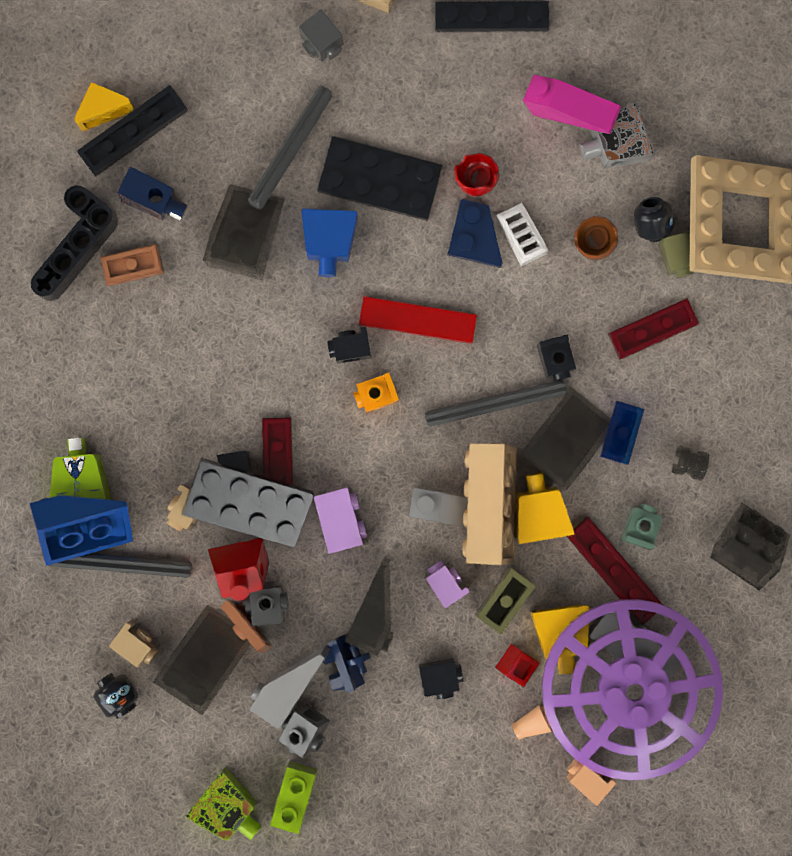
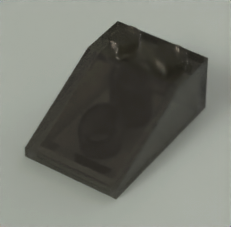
[203,184,285,281]
[518,388,616,491]
[345,556,394,657]
[153,605,251,715]

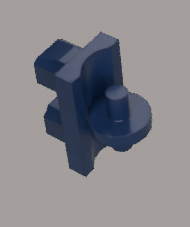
[323,634,371,693]

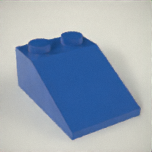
[29,495,133,566]

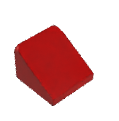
[495,643,540,687]

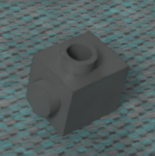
[299,9,344,62]

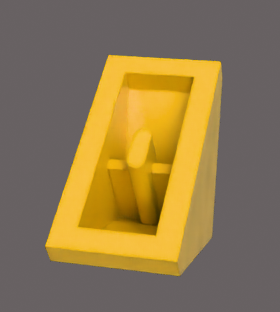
[74,82,135,132]

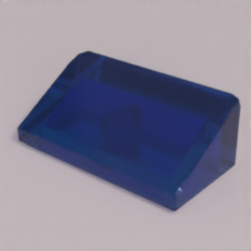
[600,401,644,465]

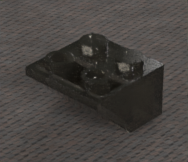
[710,503,790,590]

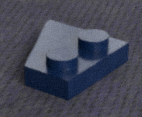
[447,199,503,268]

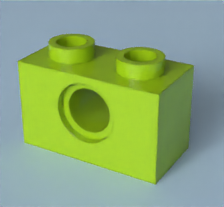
[270,761,318,834]

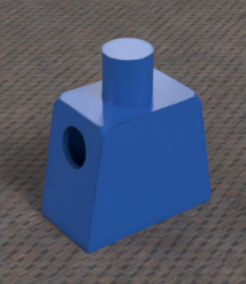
[302,209,358,278]

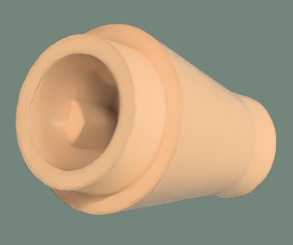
[512,704,553,740]

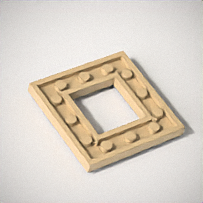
[689,155,792,284]

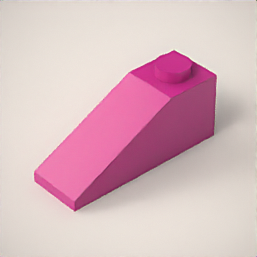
[523,74,621,134]

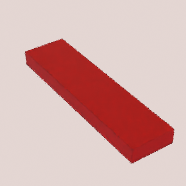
[359,296,477,344]

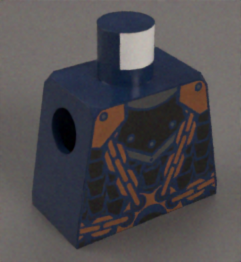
[118,166,188,221]

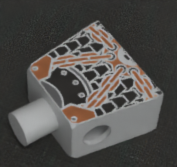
[580,103,654,168]

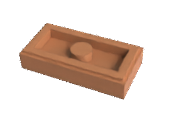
[100,244,165,286]
[220,600,272,653]

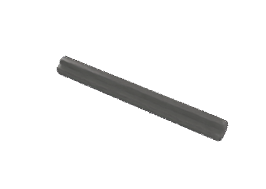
[248,86,332,209]
[425,380,566,427]
[48,554,192,578]

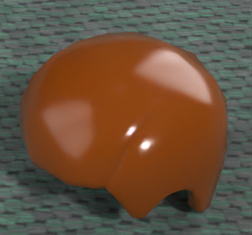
[574,216,618,261]

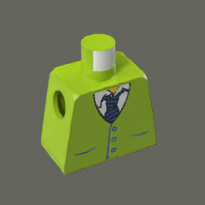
[49,438,111,500]

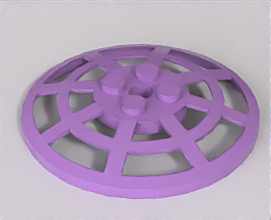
[542,599,723,780]

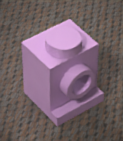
[425,560,469,608]

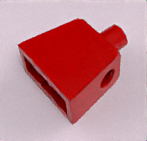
[208,538,269,601]

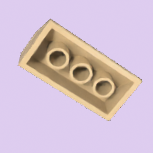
[462,443,517,565]

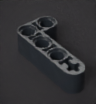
[31,185,118,301]

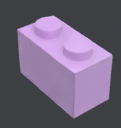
[314,488,367,554]

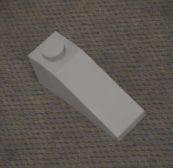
[408,488,468,528]
[249,645,330,729]

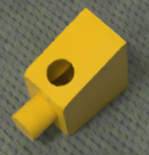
[515,472,574,544]
[530,604,589,675]

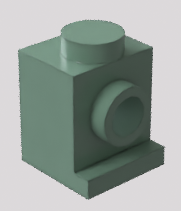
[621,504,663,550]

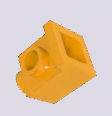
[353,372,399,414]

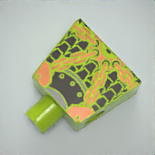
[186,767,262,841]

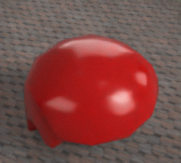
[454,153,500,197]

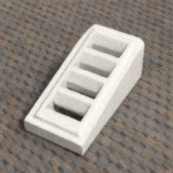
[496,203,548,267]

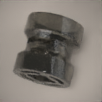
[672,445,710,481]

